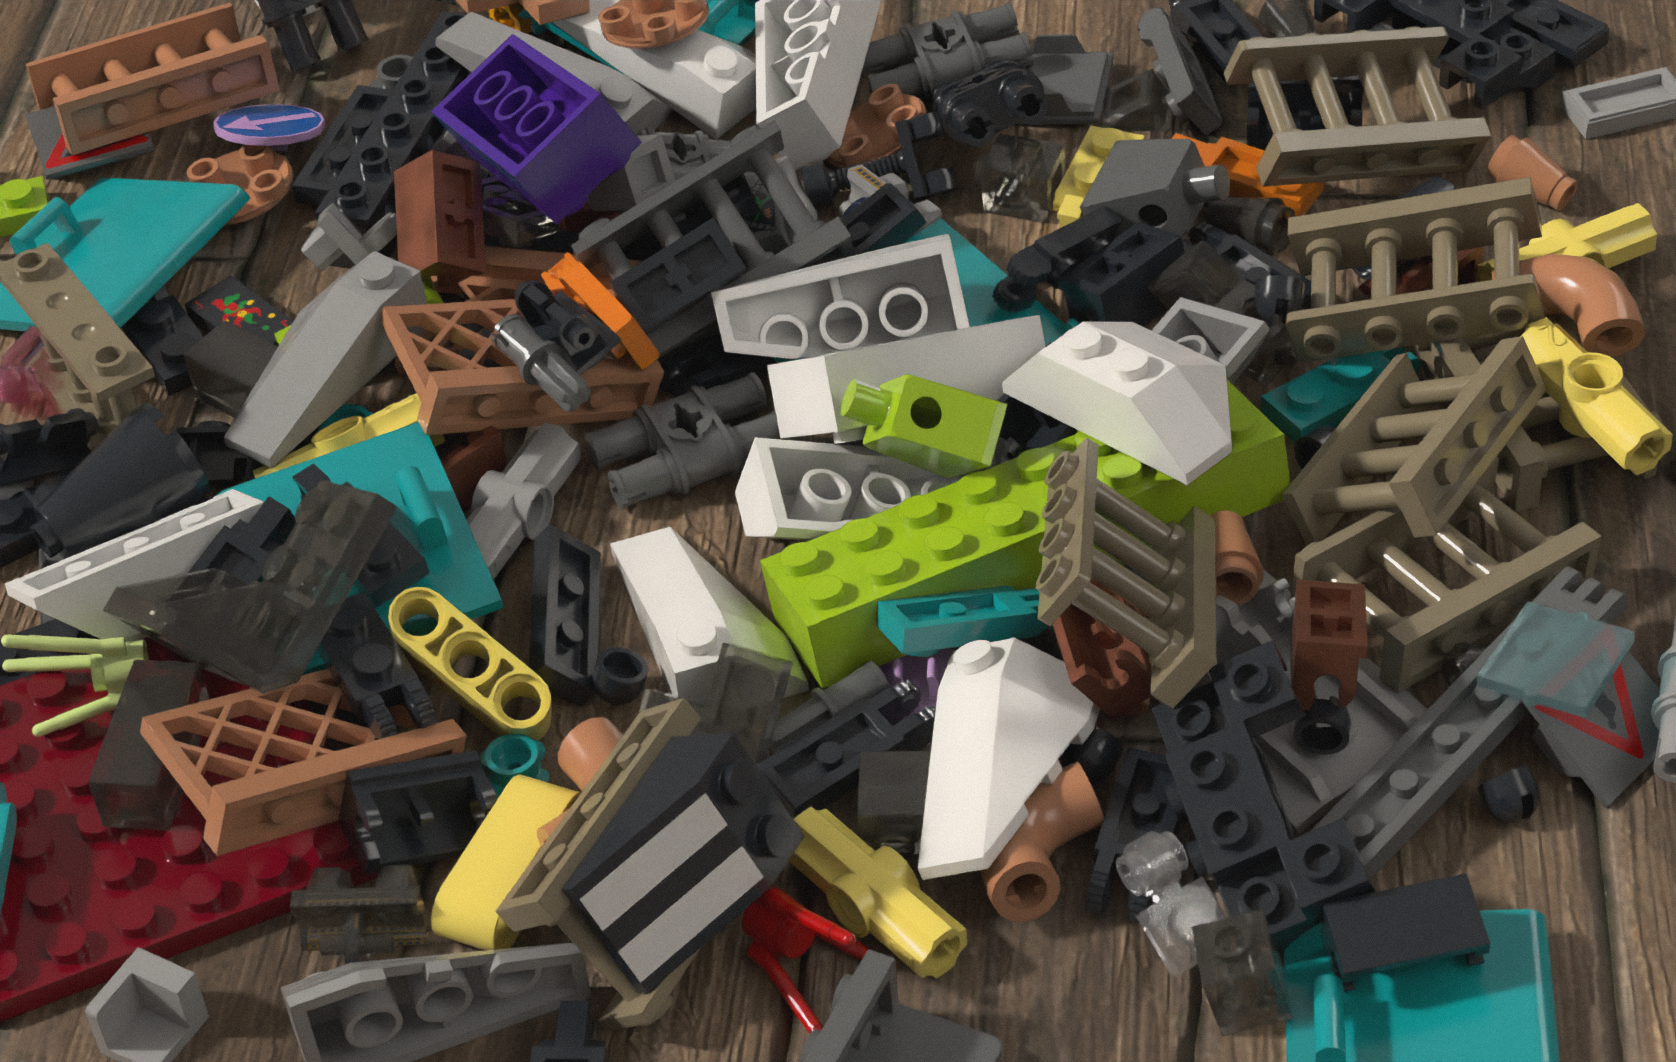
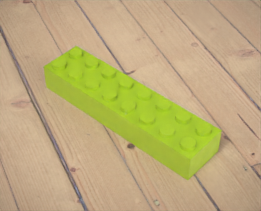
[760,380,1290,689]

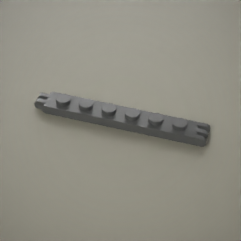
[1310,566,1628,879]

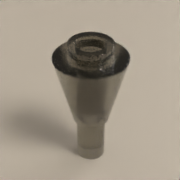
[1259,0,1317,38]

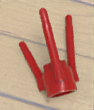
[741,886,873,1034]

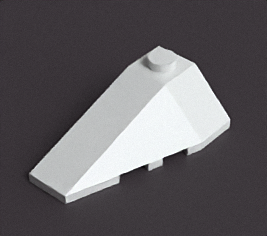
[735,437,960,541]
[918,638,1100,880]

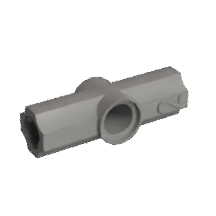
[467,423,582,580]

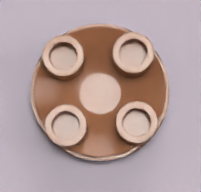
[598,0,709,49]
[826,84,926,169]
[187,144,293,225]

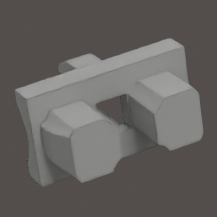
[301,203,397,272]

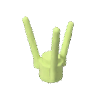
[1,634,151,737]

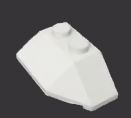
[1002,322,1232,485]
[5,489,264,642]

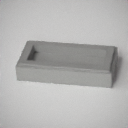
[1561,67,1676,139]

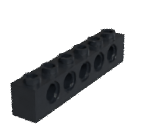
[315,12,493,269]

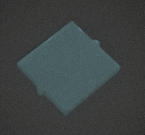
[1477,601,1634,718]

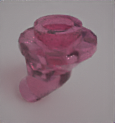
[0,326,44,404]

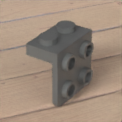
[799,949,1002,1062]

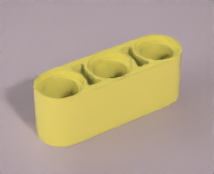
[388,587,552,741]
[431,774,581,951]

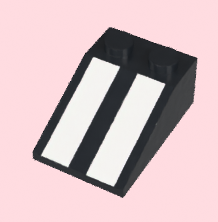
[562,732,805,993]

